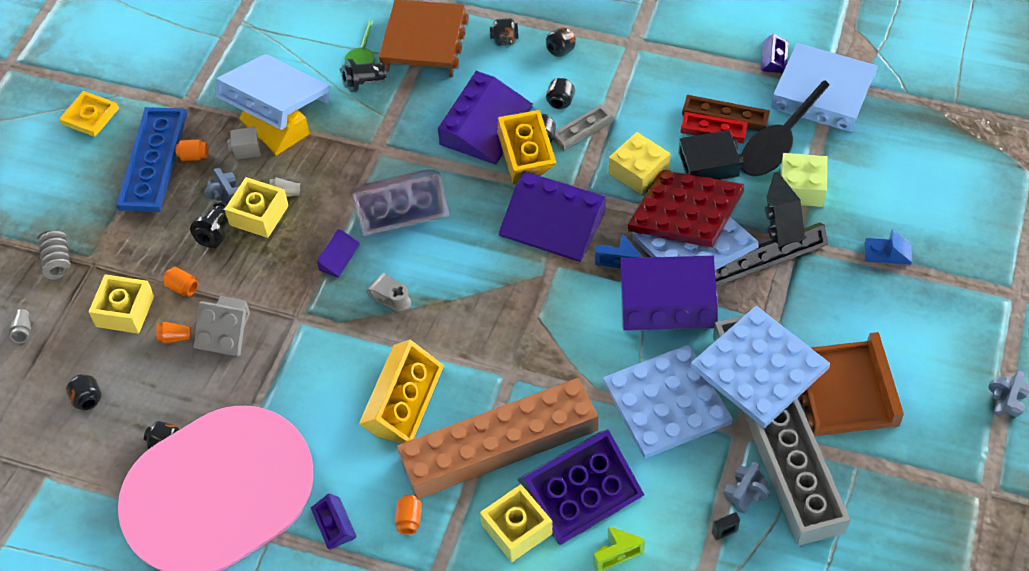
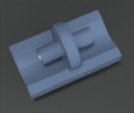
[205,168,239,204]
[988,370,1029,417]
[724,462,770,514]

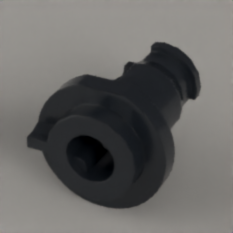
[340,59,387,92]
[190,202,228,248]

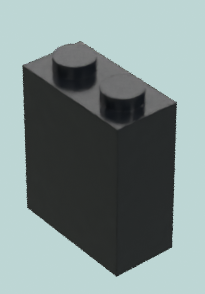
[678,130,744,180]

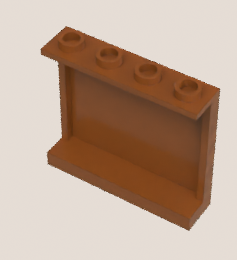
[379,0,469,77]
[800,332,904,436]

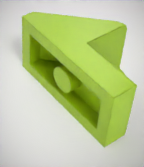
[593,527,645,571]

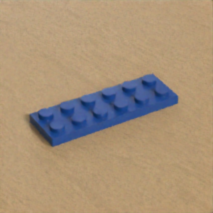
[116,107,187,212]

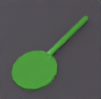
[345,20,375,64]

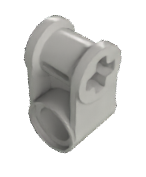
[367,273,411,313]

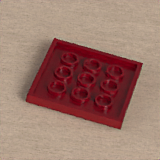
[627,170,744,248]

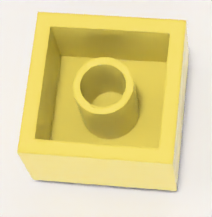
[609,132,671,195]
[224,177,289,238]
[89,275,154,334]
[480,484,552,563]

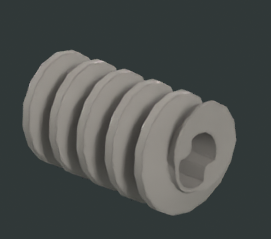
[37,231,71,280]

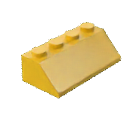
[359,339,444,444]

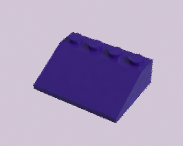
[438,71,533,165]
[499,171,606,262]
[620,255,718,331]
[517,429,644,545]

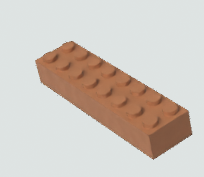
[397,378,598,500]

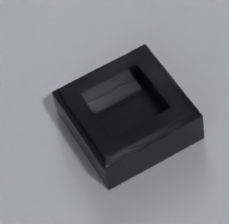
[712,512,740,540]

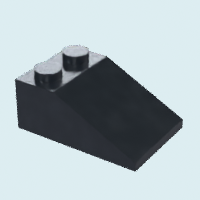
[765,172,805,247]

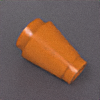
[156,321,191,344]

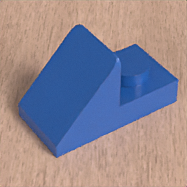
[865,230,912,265]
[595,234,641,269]

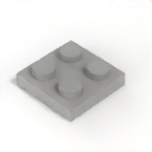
[194,301,246,356]

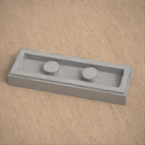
[553,104,614,151]

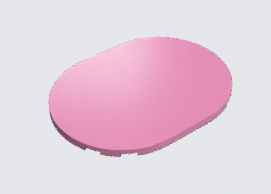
[118,406,314,571]

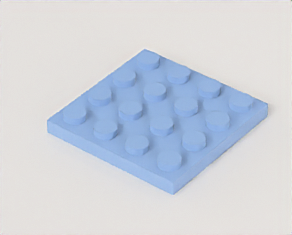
[632,217,758,270]
[691,306,830,428]
[603,344,733,459]

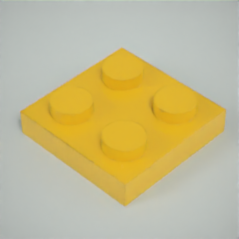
[59,91,119,137]

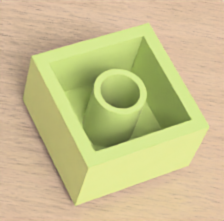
[780,153,828,207]

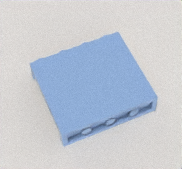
[771,43,877,132]
[215,54,330,130]

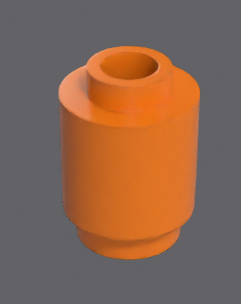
[176,140,209,161]
[163,267,199,297]
[395,495,422,535]

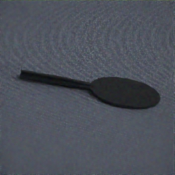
[741,80,830,176]

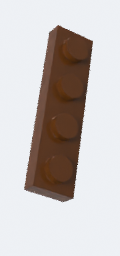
[682,95,770,131]

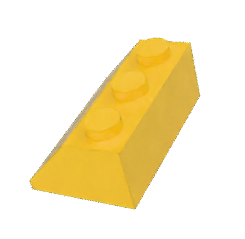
[239,110,310,156]
[497,110,556,185]

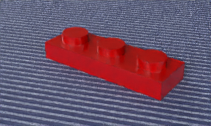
[680,112,748,144]

